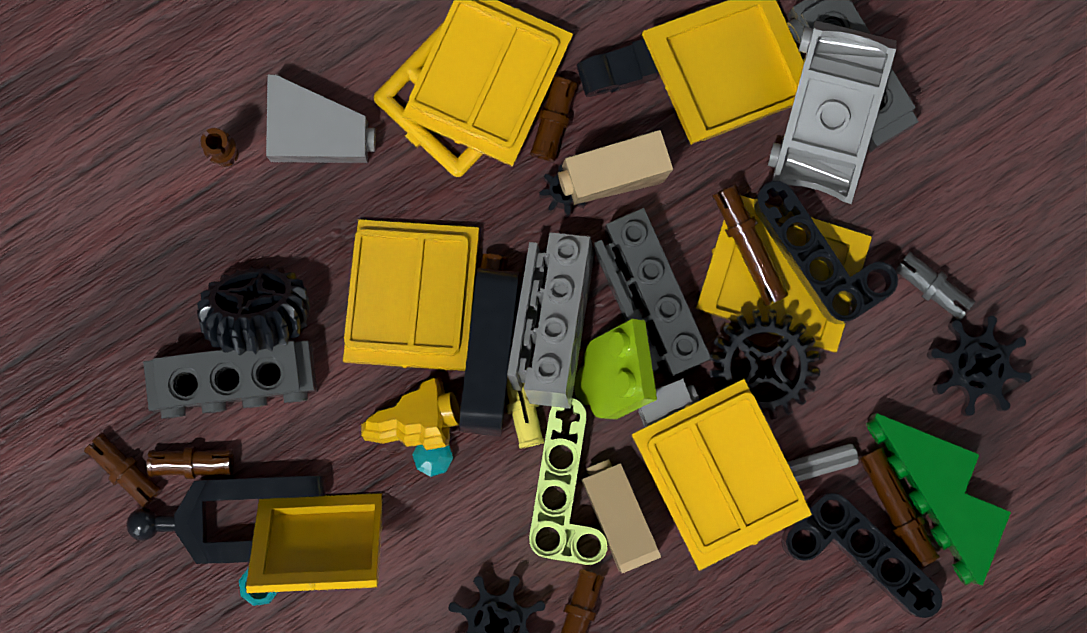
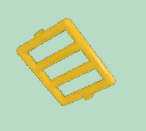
[373,22,483,177]

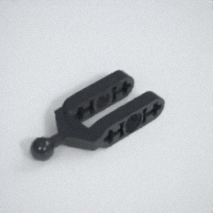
[126,476,326,564]

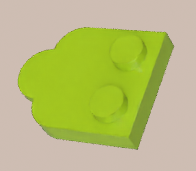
[574,319,657,419]

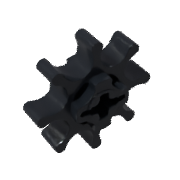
[927,316,1031,416]
[448,575,545,633]

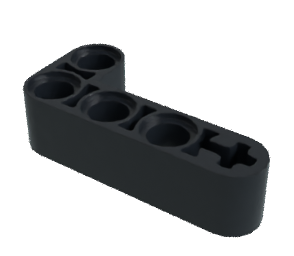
[754,181,898,324]
[459,268,519,437]
[781,493,943,618]

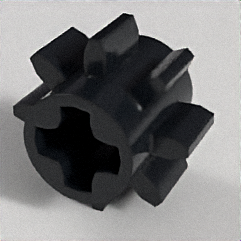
[539,165,586,217]

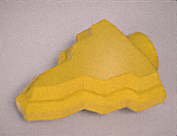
[361,377,460,450]

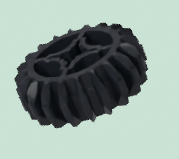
[197,265,310,355]
[709,309,821,420]

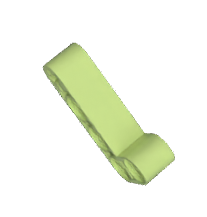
[529,398,607,565]

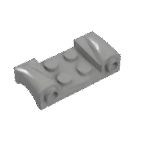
[768,20,897,204]

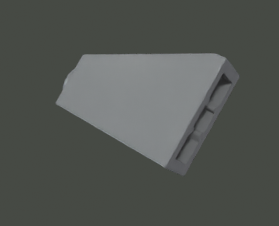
[266,75,376,163]

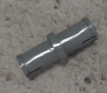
[895,251,975,321]

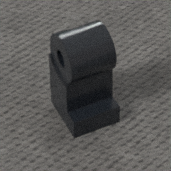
[576,39,658,97]

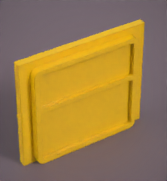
[402,0,573,167]
[642,0,804,145]
[696,195,872,353]
[343,220,479,371]
[631,379,812,571]
[246,493,382,593]

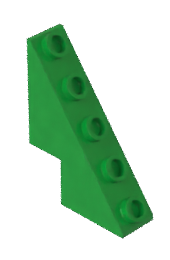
[865,413,1011,586]

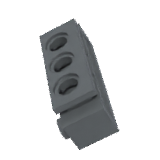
[787,0,919,153]
[593,208,711,378]
[143,341,318,419]

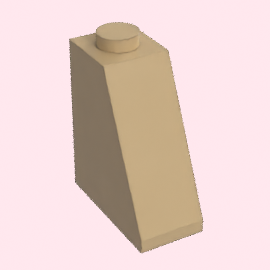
[558,130,673,205]
[581,459,661,573]

